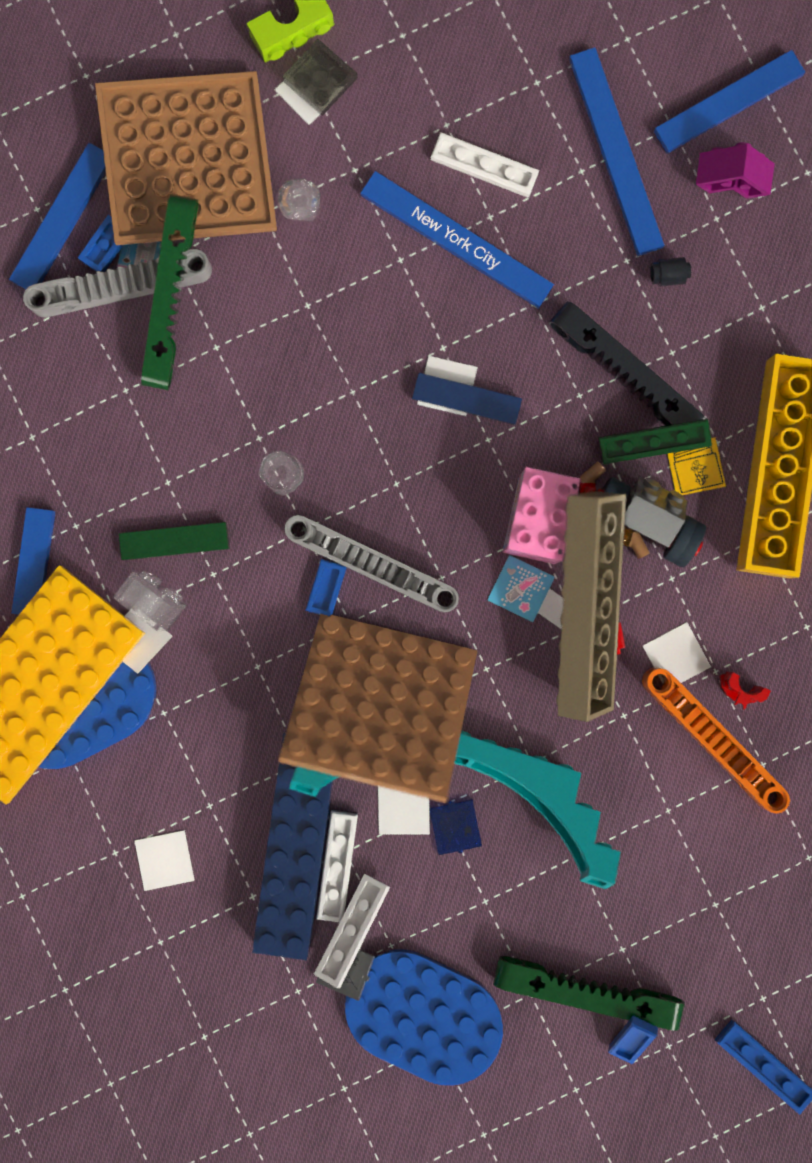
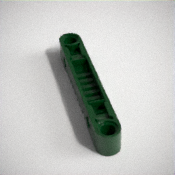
[141,194,199,391]
[493,956,685,1031]

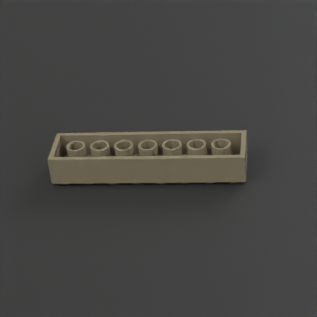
[556,491,626,722]

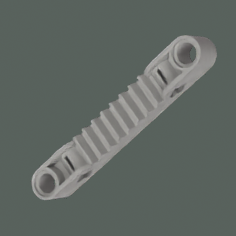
[23,249,212,317]
[285,515,459,613]

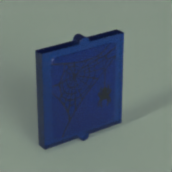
[429,799,482,855]

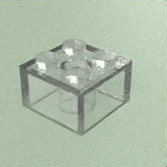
[113,570,187,631]

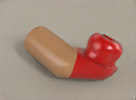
[579,462,606,494]

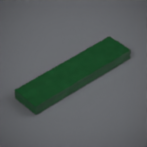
[599,418,712,464]
[119,522,229,561]

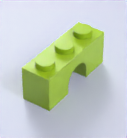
[247,0,334,63]

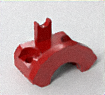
[719,671,771,710]

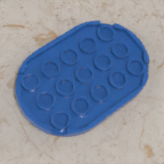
[39,662,156,769]
[345,949,503,1085]

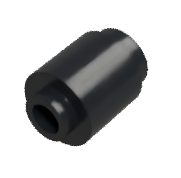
[650,257,691,287]

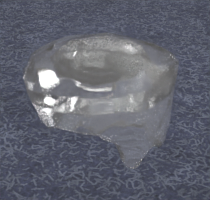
[278,179,320,222]
[258,451,304,496]

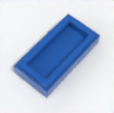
[306,559,347,616]
[608,1016,658,1064]

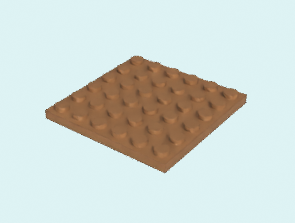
[95,71,277,245]
[279,614,478,803]

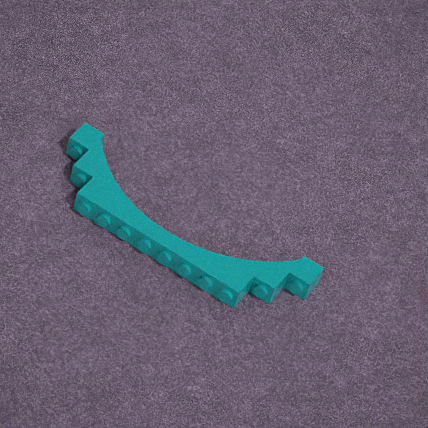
[289,731,621,889]

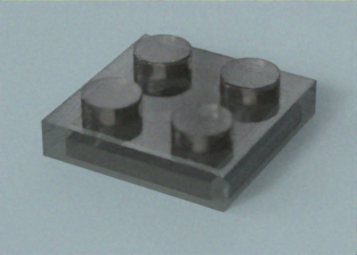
[282,39,358,116]

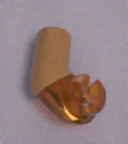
[623,528,650,559]

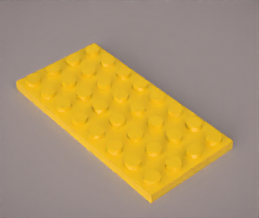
[0,565,145,804]

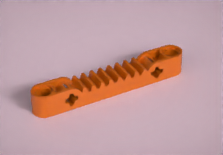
[642,668,790,814]

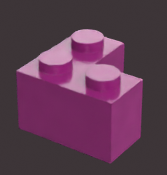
[696,142,775,199]

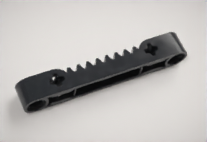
[549,301,706,426]

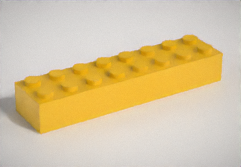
[736,354,812,579]

